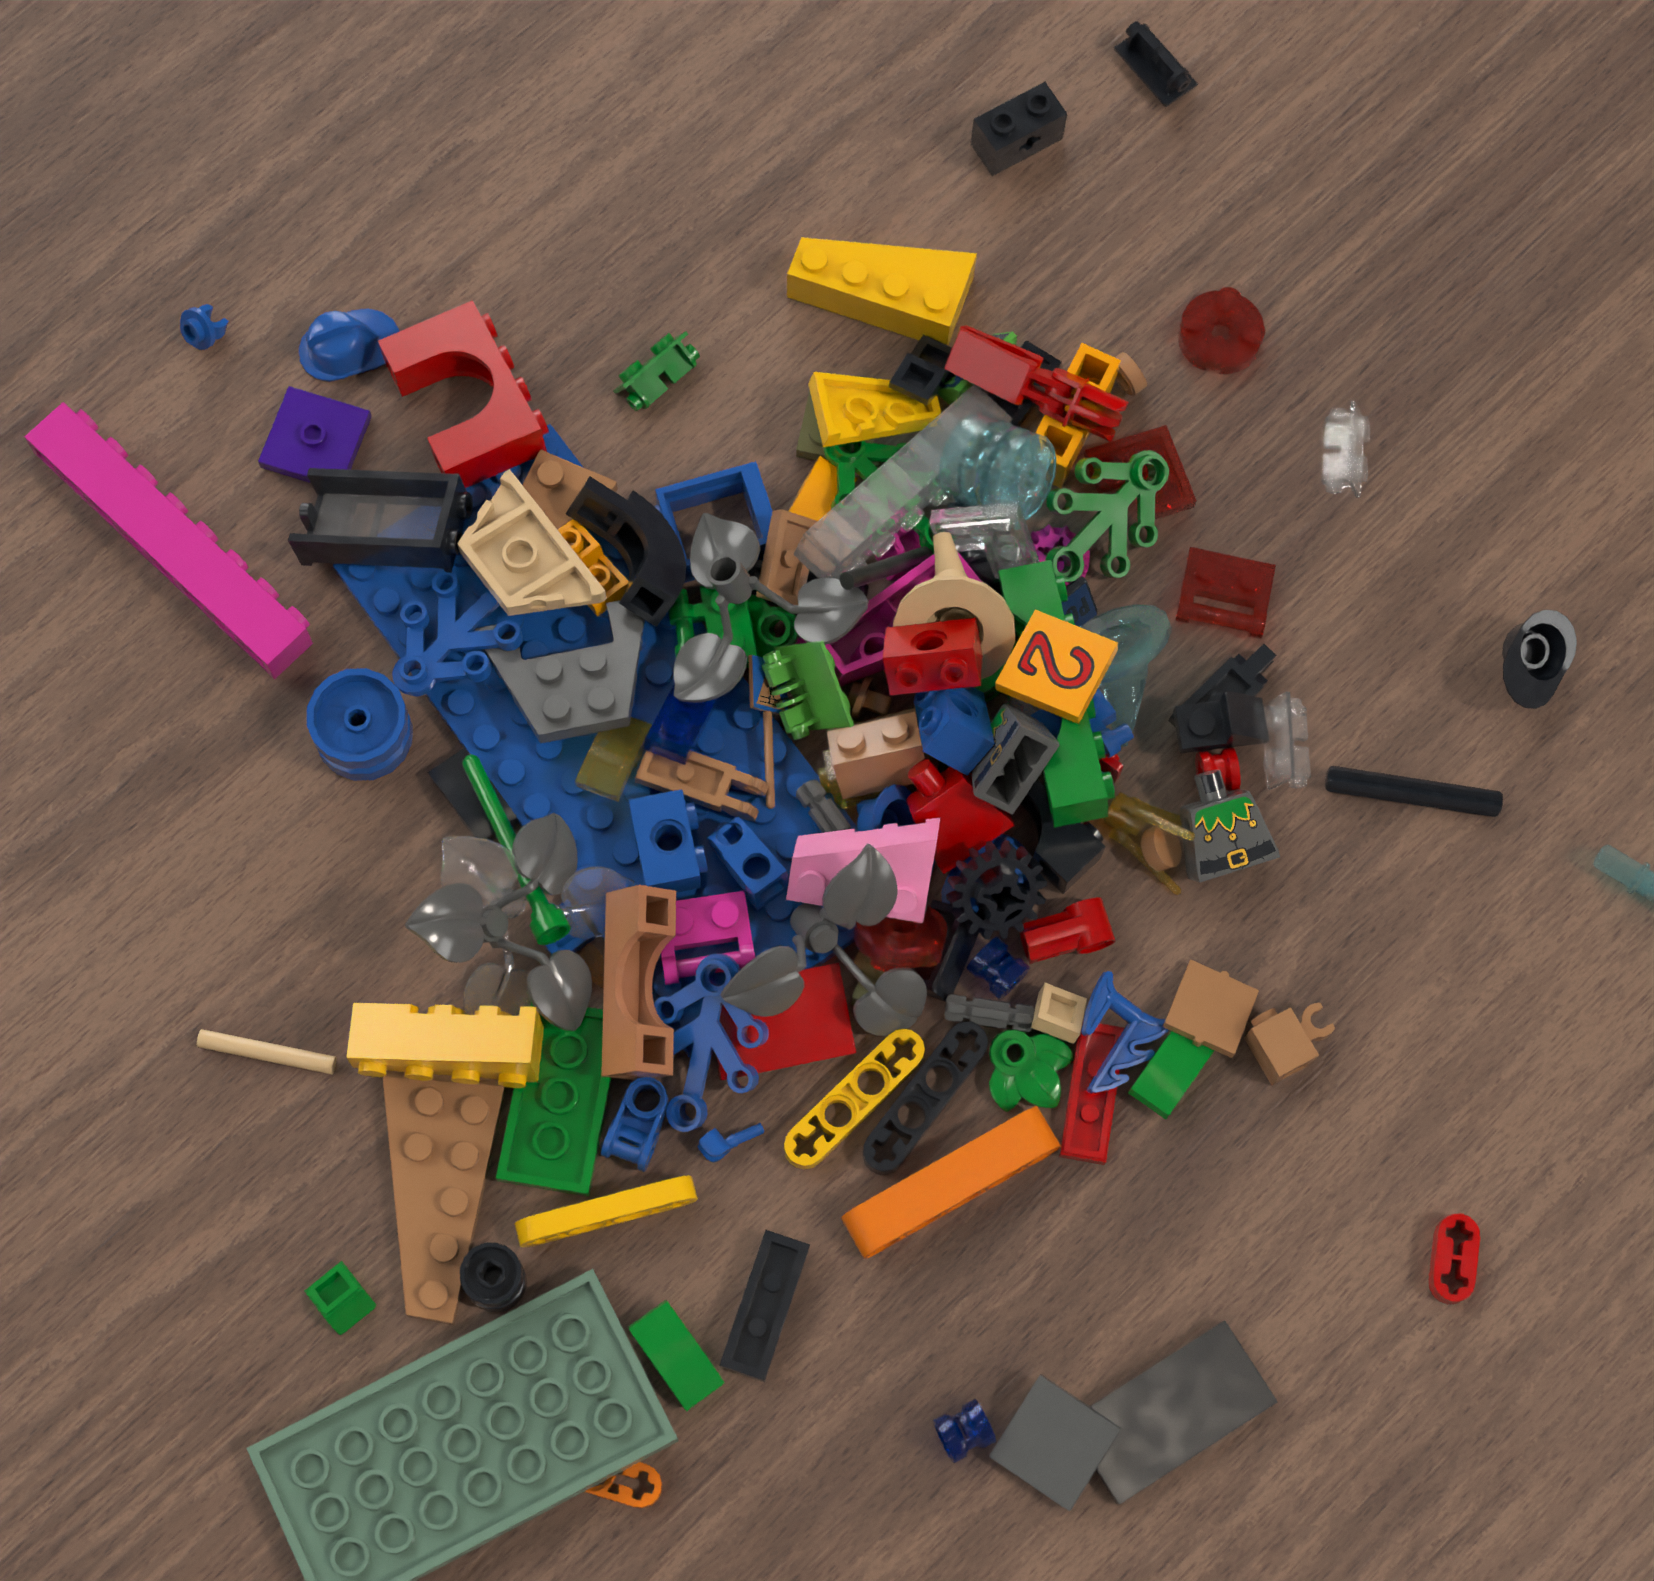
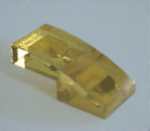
[575,717,653,802]

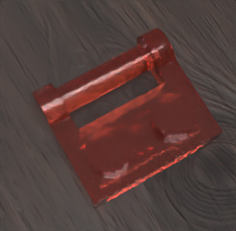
[1175,547,1276,639]

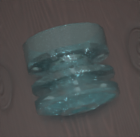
[939,412,1057,524]

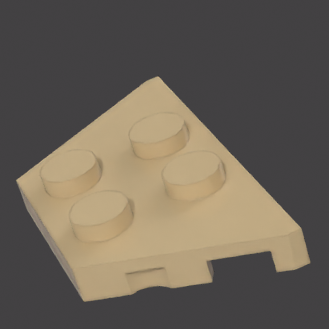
[457,469,606,616]

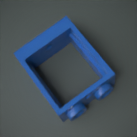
[654,461,772,583]

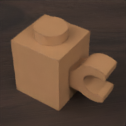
[1244,1003,1335,1086]

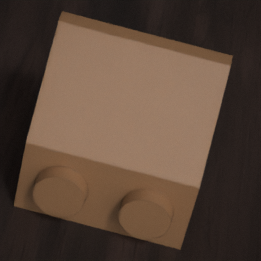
[827,708,927,799]

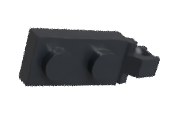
[1168,644,1277,728]

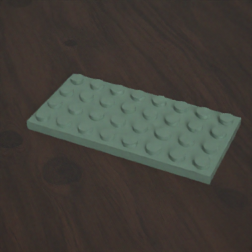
[246,1269,679,1581]

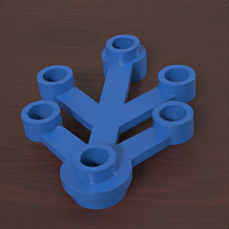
[392,571,523,697]
[654,953,769,1132]

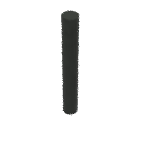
[840,546,933,590]

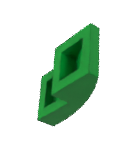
[1128,1031,1215,1120]
[627,1300,725,1411]

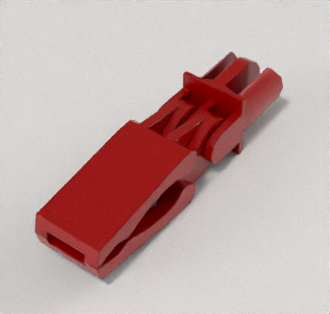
[945,325,1129,442]

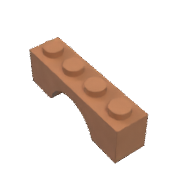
[602,885,676,1080]

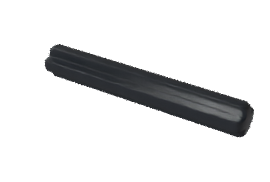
[1325,766,1503,817]

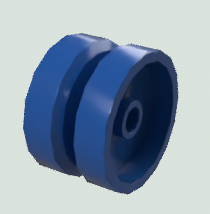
[307,668,413,781]

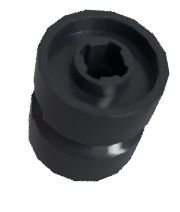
[460,1242,527,1312]

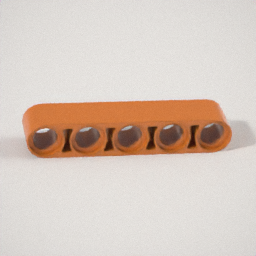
[841,1106,1061,1259]

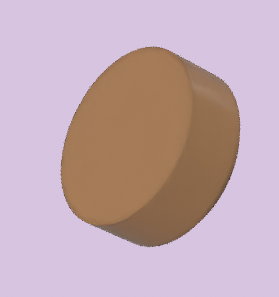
[1115,352,1147,396]
[1141,824,1182,871]

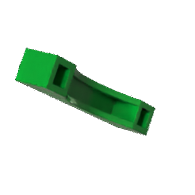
[998,560,1115,828]

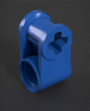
[601,1077,669,1172]

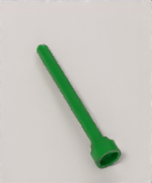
[462,754,571,945]

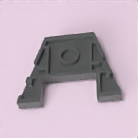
[475,600,645,744]

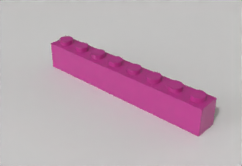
[24,402,313,680]

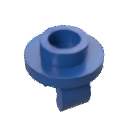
[180,304,228,350]

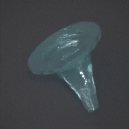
[1080,604,1172,747]

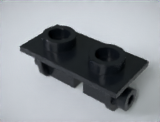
[1114,21,1198,108]

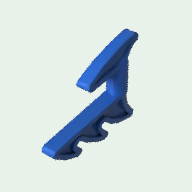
[1081,971,1169,1094]

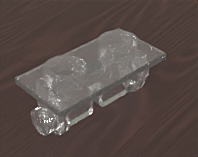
[1322,401,1370,498]
[1263,692,1311,790]

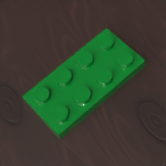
[496,1002,612,1197]

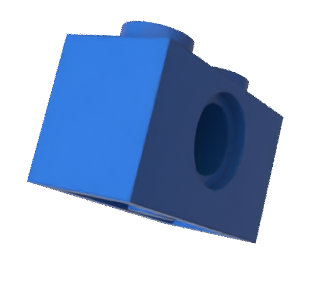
[914,687,995,776]
[628,789,708,893]

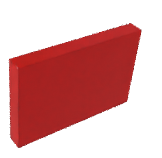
[715,963,856,1081]

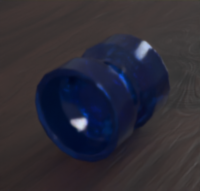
[966,936,1031,1000]
[932,1398,997,1464]

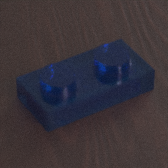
[643,683,719,765]

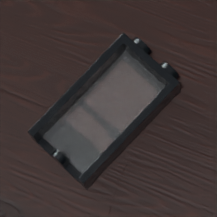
[288,468,473,573]

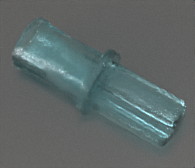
[1593,845,1654,903]

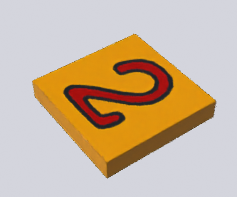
[995,609,1118,724]

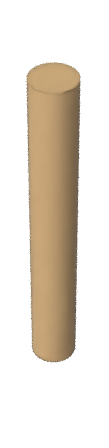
[197,1029,337,1075]

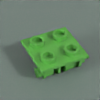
[762,640,854,740]

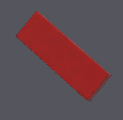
[1059,1023,1124,1165]

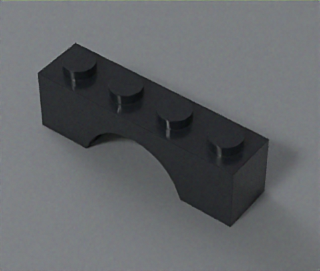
[937,761,1106,894]

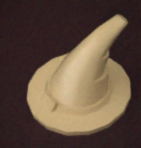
[893,532,1016,679]

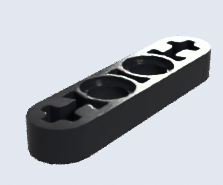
[863,1022,988,1175]

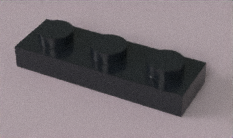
[719,1230,810,1383]

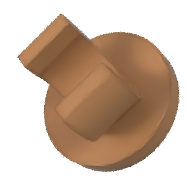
[848,676,892,720]

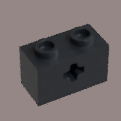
[970,82,1067,176]

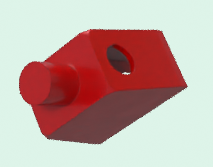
[907,759,1014,874]

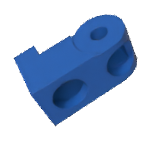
[707,817,789,911]

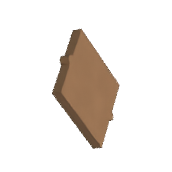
[1163,959,1259,1058]

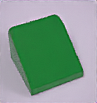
[305,1261,376,1335]

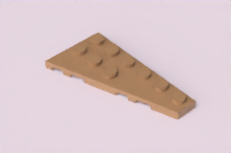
[383,1071,506,1325]

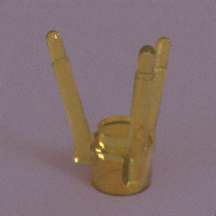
[1103,792,1195,895]

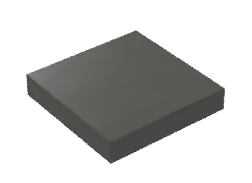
[989,1374,1122,1511]

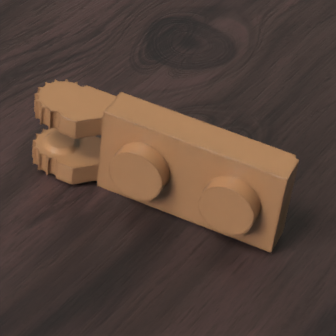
[635,737,769,821]

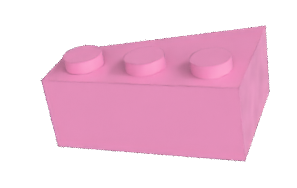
[786,817,941,923]

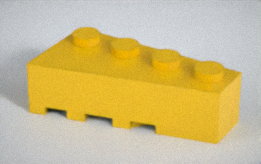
[787,237,977,346]
[346,1003,544,1088]

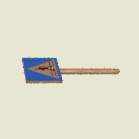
[748,655,788,809]

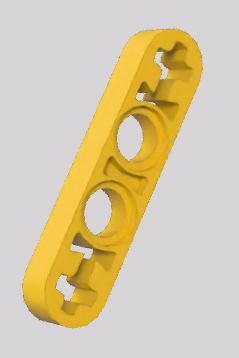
[784,1029,925,1170]
[514,1176,698,1247]

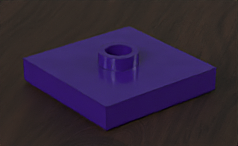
[258,386,372,483]

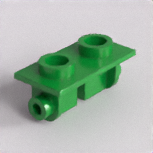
[613,331,700,412]

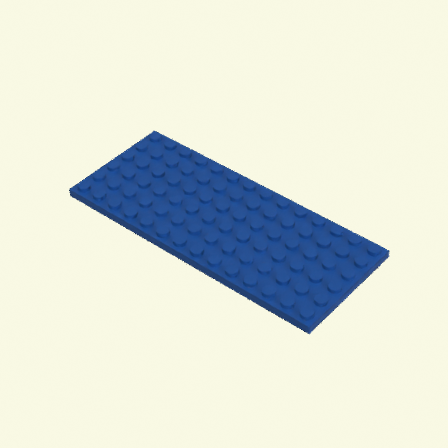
[333,424,888,1058]

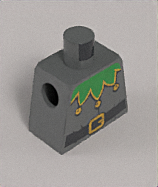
[972,704,1060,814]
[1180,769,1280,883]

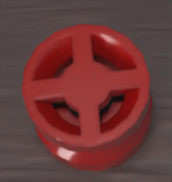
[1195,747,1241,792]

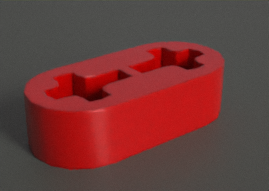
[1428,1213,1480,1304]

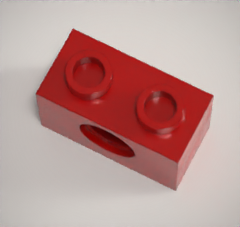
[882,618,983,695]

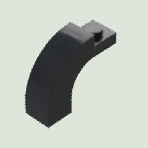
[566,476,686,627]

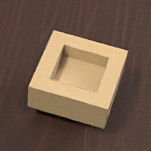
[1031,983,1087,1044]

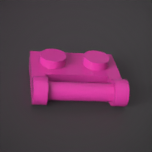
[661,891,755,985]

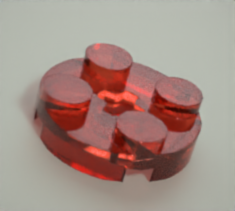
[1178,287,1265,374]
[854,906,947,972]

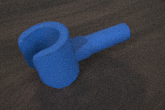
[697,1123,764,1162]

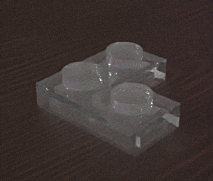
[929,502,1040,579]

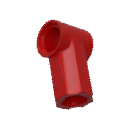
[1019,897,1116,964]

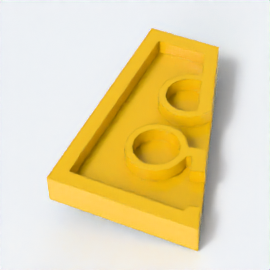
[808,372,942,447]

